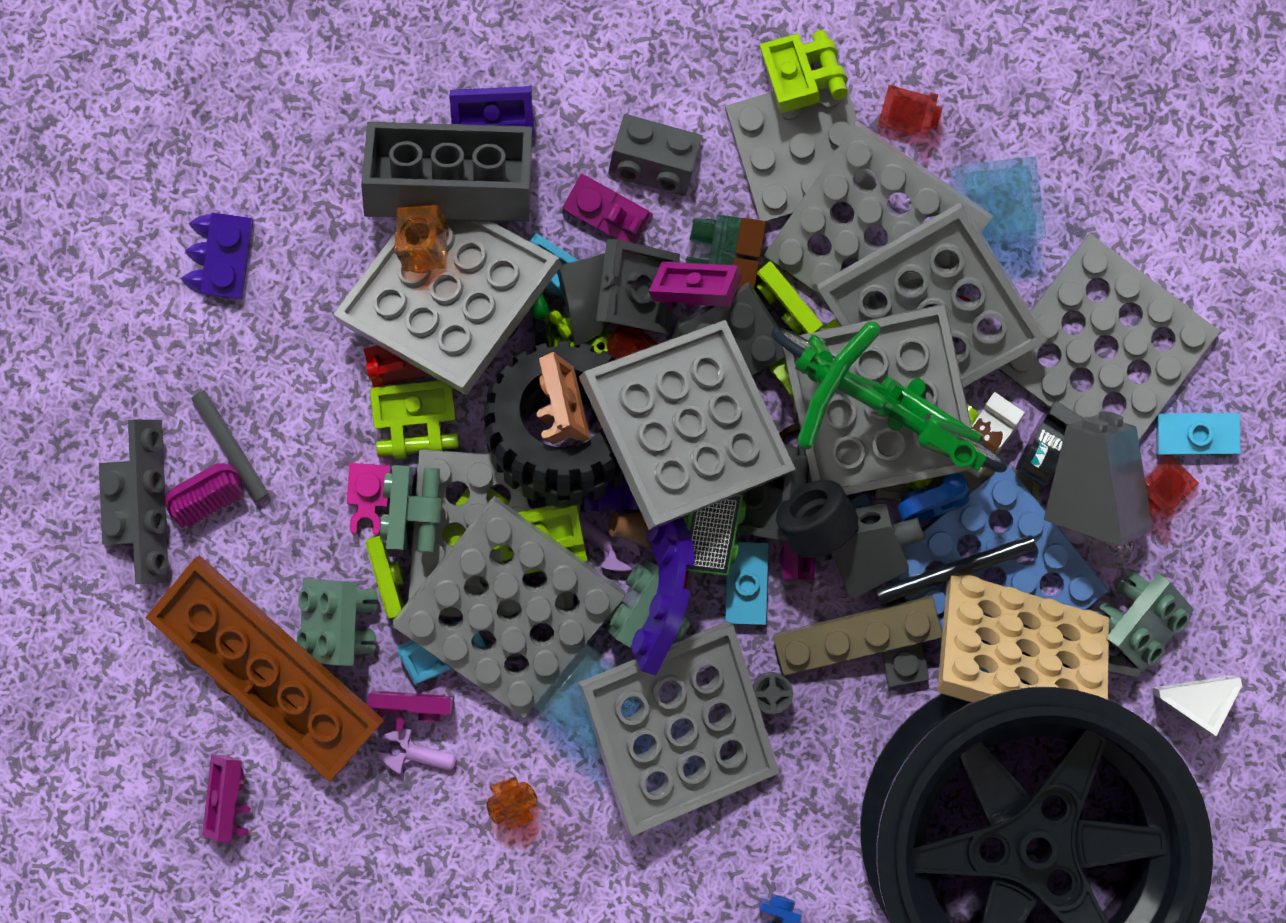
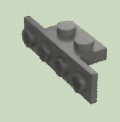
[99,419,169,584]

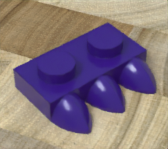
[449,86,534,138]
[181,212,253,300]

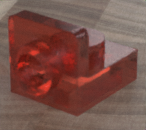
[877,85,943,139]
[1145,454,1199,518]

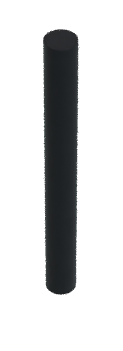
[876,535,1037,605]

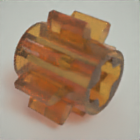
[486,776,538,831]

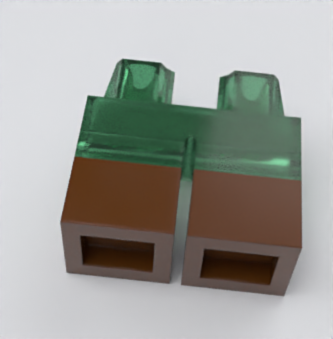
[686,214,766,288]

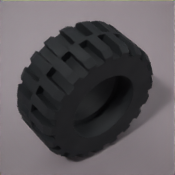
[484,341,624,506]

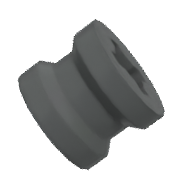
[752,672,793,715]

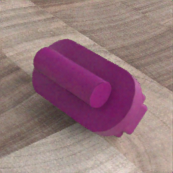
[165,463,243,528]

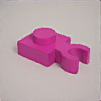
[346,463,392,535]

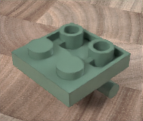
[380,465,442,552]

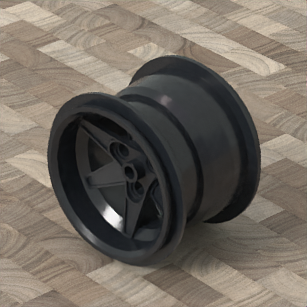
[860,687,1213,923]

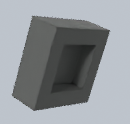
[881,643,929,687]

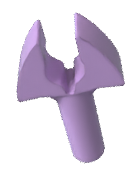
[579,516,641,571]
[377,728,456,773]

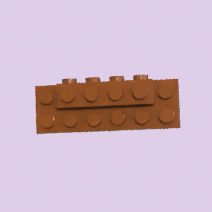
[145,555,384,782]

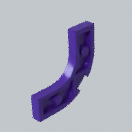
[632,517,694,675]

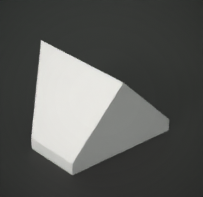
[1152,675,1242,736]

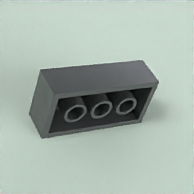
[361,122,532,222]

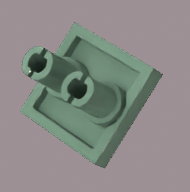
[605,559,690,647]
[1096,570,1194,673]
[297,578,378,666]

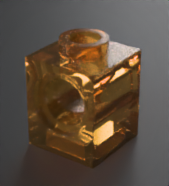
[394,205,448,273]

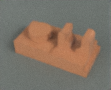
[537,352,590,444]

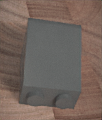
[1044,411,1152,546]

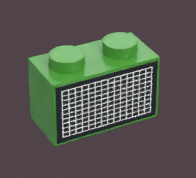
[683,494,746,575]

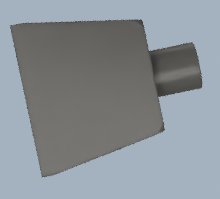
[831,504,926,599]

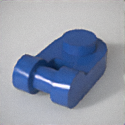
[897,473,971,523]

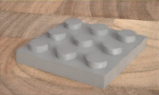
[725,84,877,222]

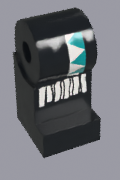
[1016,400,1083,487]

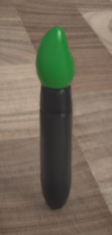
[530,293,551,348]

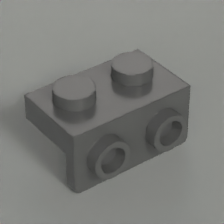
[608,113,703,196]

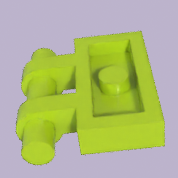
[759,30,848,113]
[370,381,459,460]

